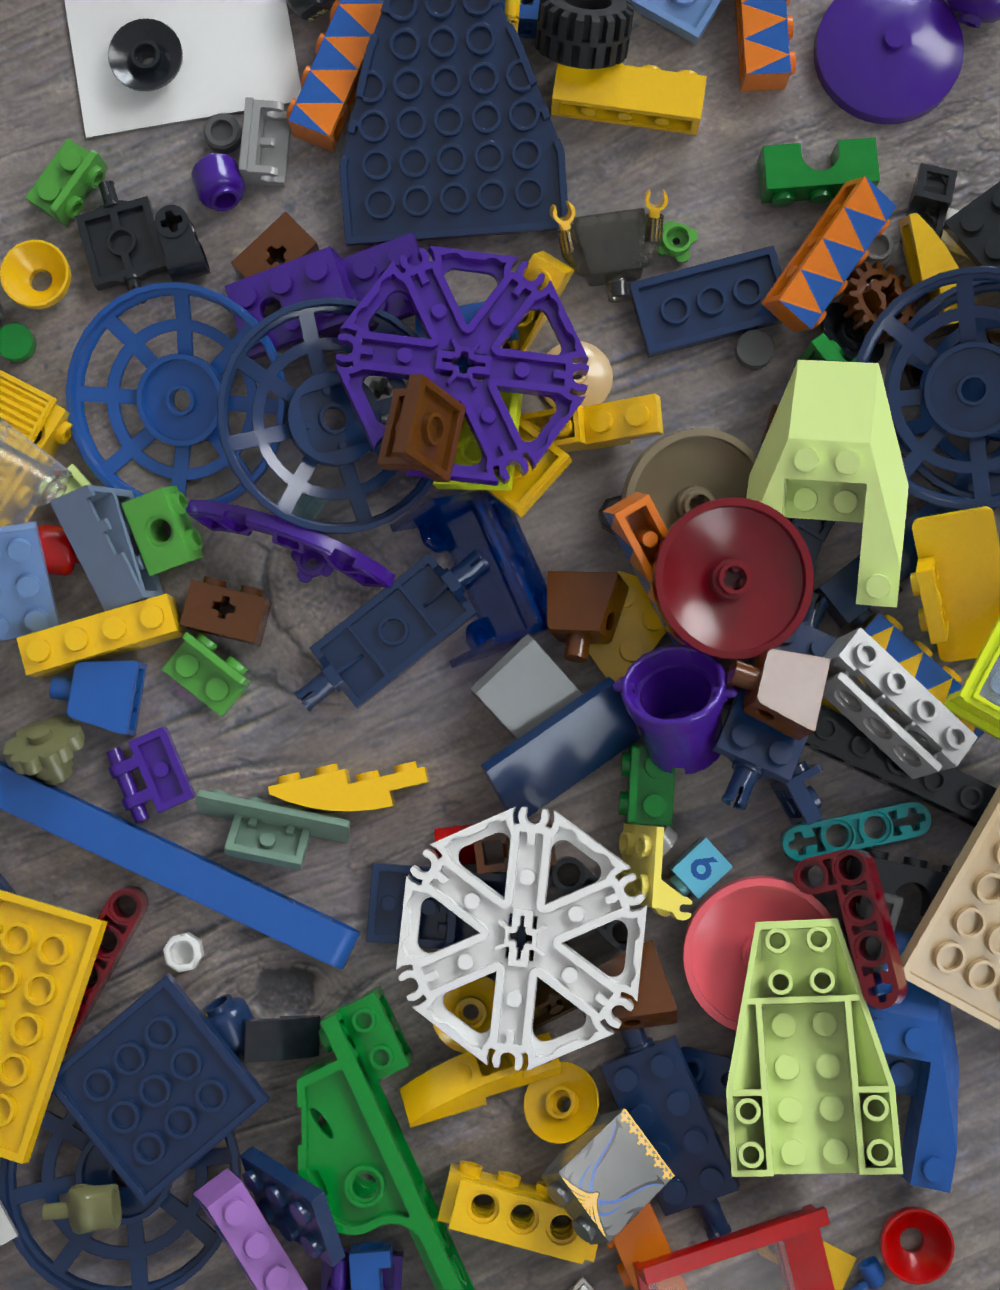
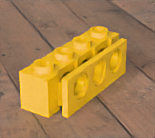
[437,1160,598,1265]

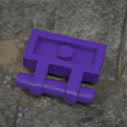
[106,726,196,824]

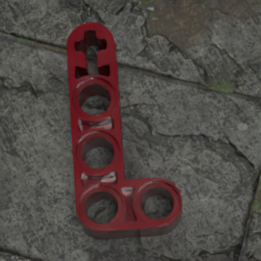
[793,849,907,1009]

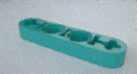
[779,802,931,861]

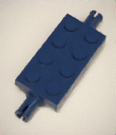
[294,548,491,712]
[712,593,837,810]
[601,1028,740,1240]

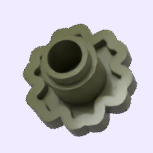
[2,715,86,785]

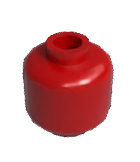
[38,524,81,576]

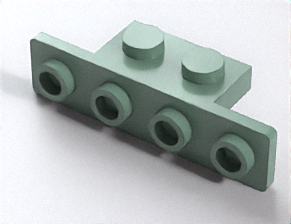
[195,789,350,871]

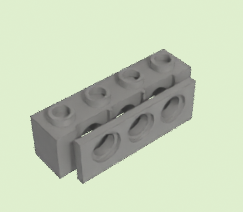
[823,627,978,779]

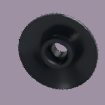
[108,18,183,91]
[820,302,884,363]

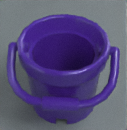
[613,645,742,774]

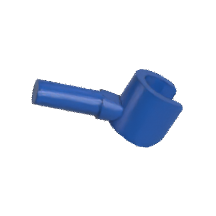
[849,1256,885,1290]

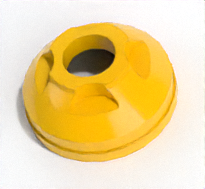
[0,240,71,310]

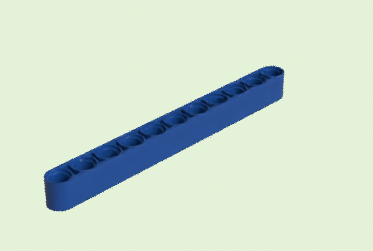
[0,760,360,969]

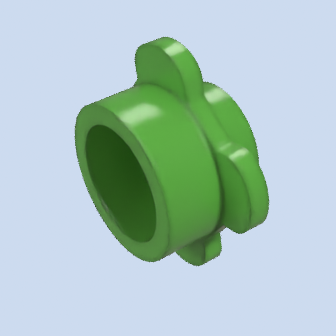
[655,221,698,263]

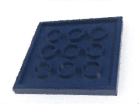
[52,973,270,1207]

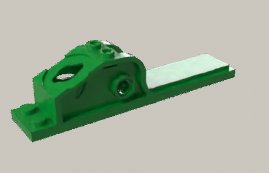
[297,1004,476,1290]

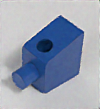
[49,661,147,736]

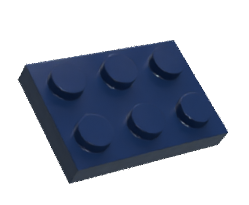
[240,1146,346,1267]

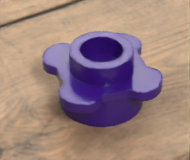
[291,548,334,583]

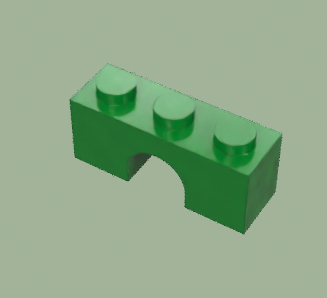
[757,137,880,207]

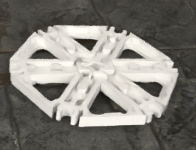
[396,806,647,1071]

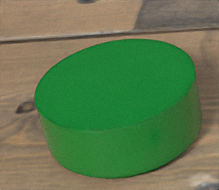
[0,323,37,363]

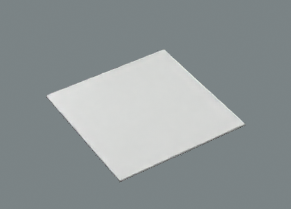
[64,0,301,139]

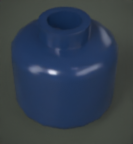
[203,994,255,1056]

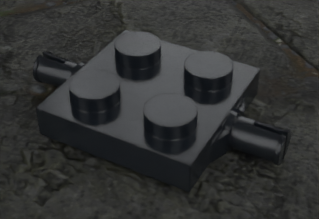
[75,180,168,305]

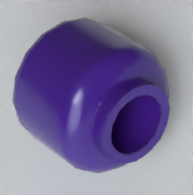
[191,153,245,211]

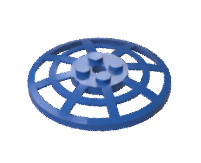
[66,282,288,504]

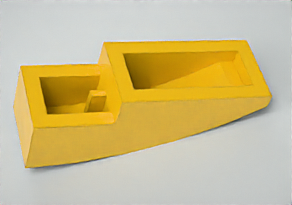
[898,213,959,329]

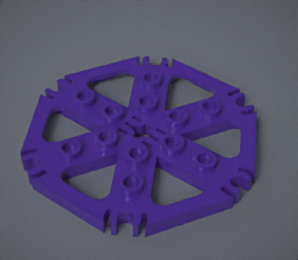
[336,246,589,486]

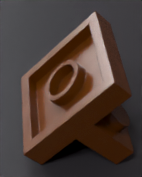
[377,374,466,482]

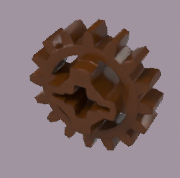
[839,261,919,344]

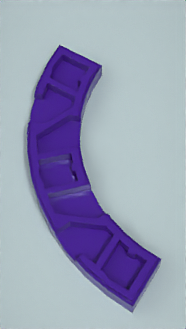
[185,499,395,588]

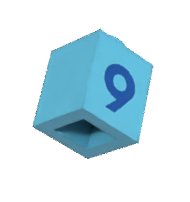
[668,836,733,899]

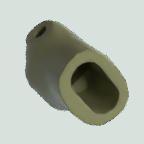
[42,1184,122,1234]

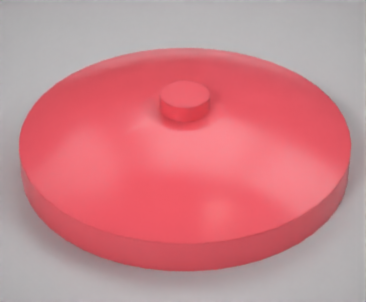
[682,875,833,1031]

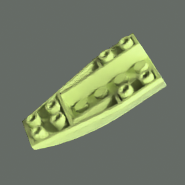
[726,918,903,1177]

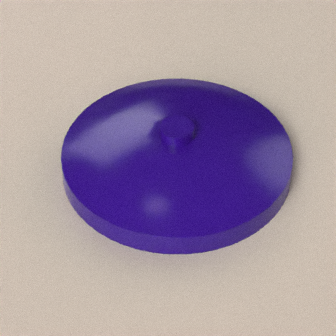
[813,0,964,125]

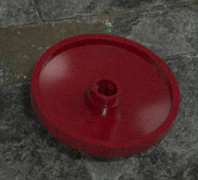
[652,497,814,660]

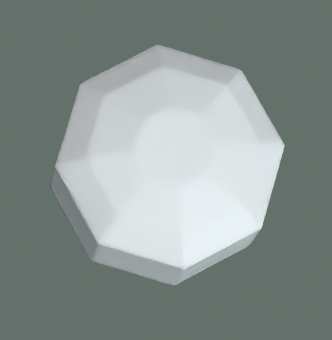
[163,932,204,972]

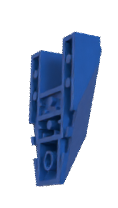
[854,930,959,1193]

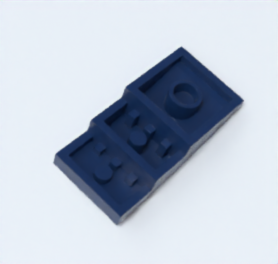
[366,862,526,955]

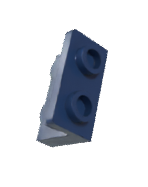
[770,761,823,825]

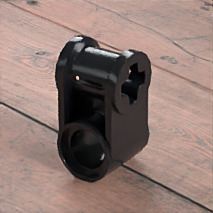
[154,205,211,283]

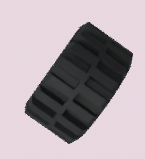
[535,0,634,69]

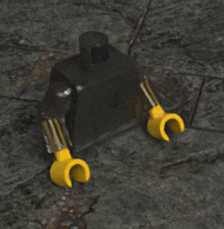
[549,189,668,303]

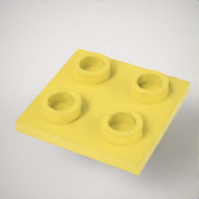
[617,823,692,921]

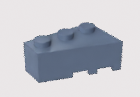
[49,485,164,611]

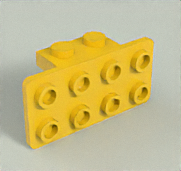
[910,506,1000,662]

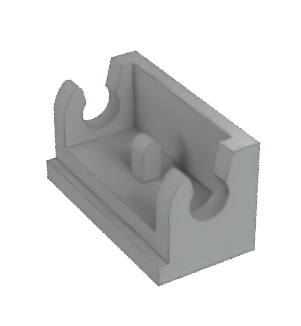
[239,97,291,187]

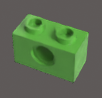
[121,485,204,576]

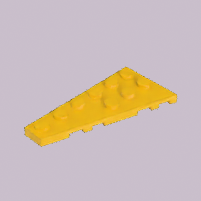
[0,889,108,1164]

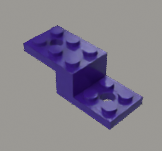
[224,232,421,360]

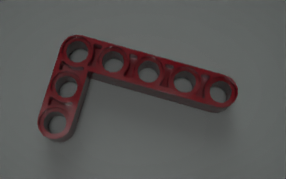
[64,886,149,1056]

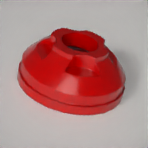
[879,1206,955,1285]

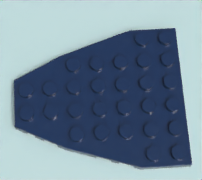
[339,0,568,246]

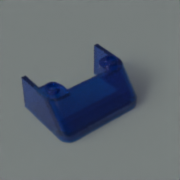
[390,490,548,668]

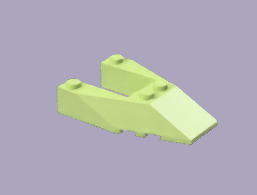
[746,360,909,608]

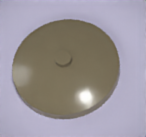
[621,428,757,530]

